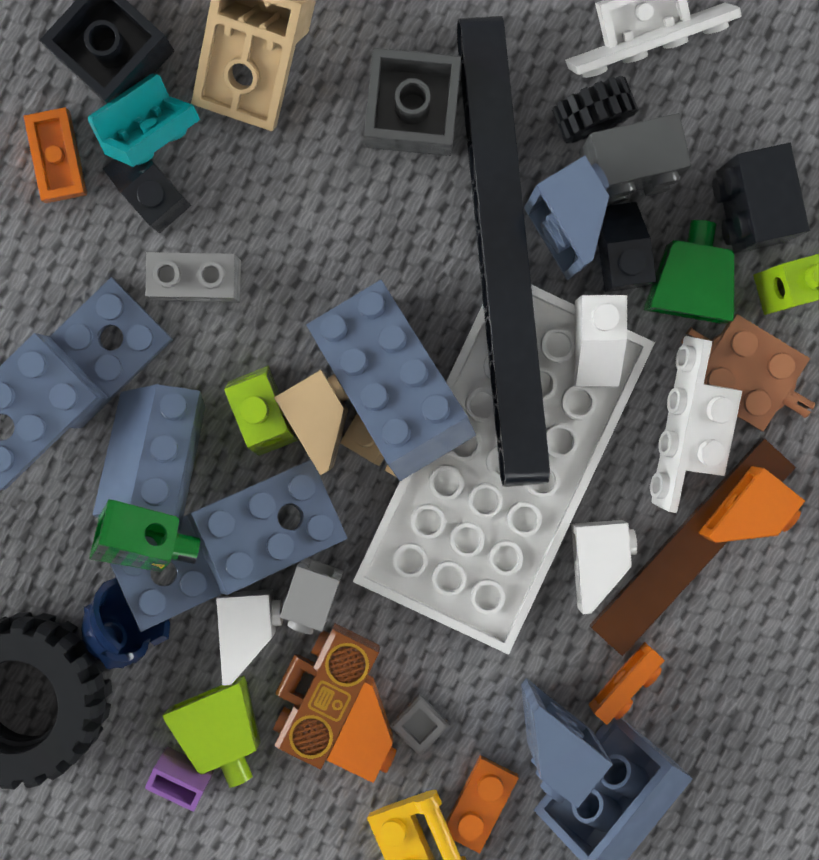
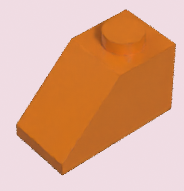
[699,466,805,543]
[327,675,397,783]

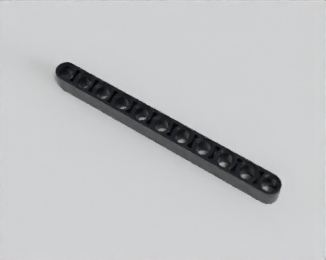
[457,16,550,487]

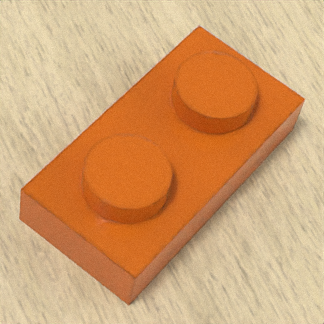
[23,107,87,203]
[588,642,665,725]
[446,755,519,854]

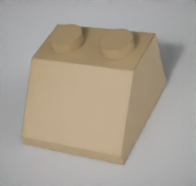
[274,370,349,475]

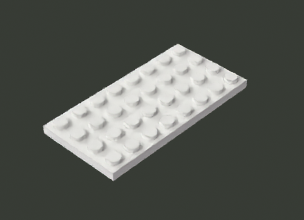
[353,285,655,655]

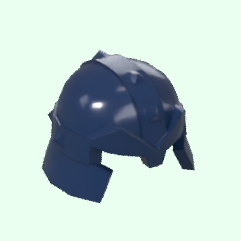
[81,577,170,669]

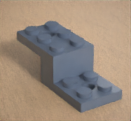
[0,277,173,490]
[110,460,348,632]

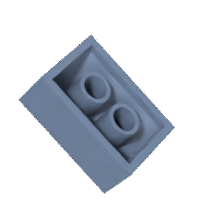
[524,156,609,281]
[93,384,205,530]
[521,678,613,808]
[534,718,693,860]

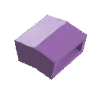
[145,747,215,812]

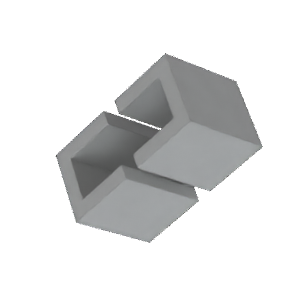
[279,558,344,634]

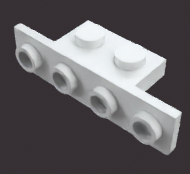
[565,0,742,78]
[650,336,742,513]

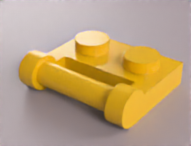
[367,790,467,860]

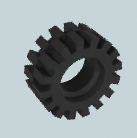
[552,76,639,144]

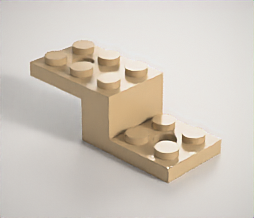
[191,0,316,131]

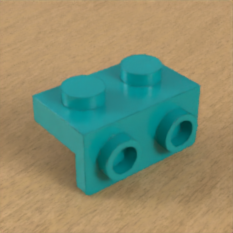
[88,73,200,167]

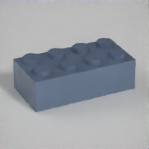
[306,280,476,481]

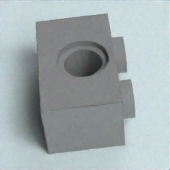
[145,252,241,303]

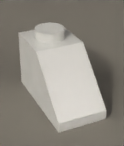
[575,295,627,387]
[571,520,637,614]
[216,589,283,686]

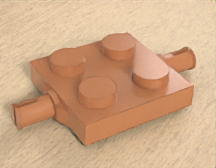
[681,314,815,432]

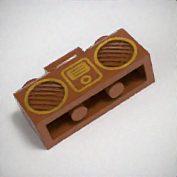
[272,623,380,770]

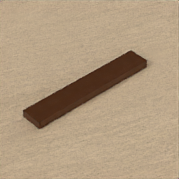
[589,438,796,656]

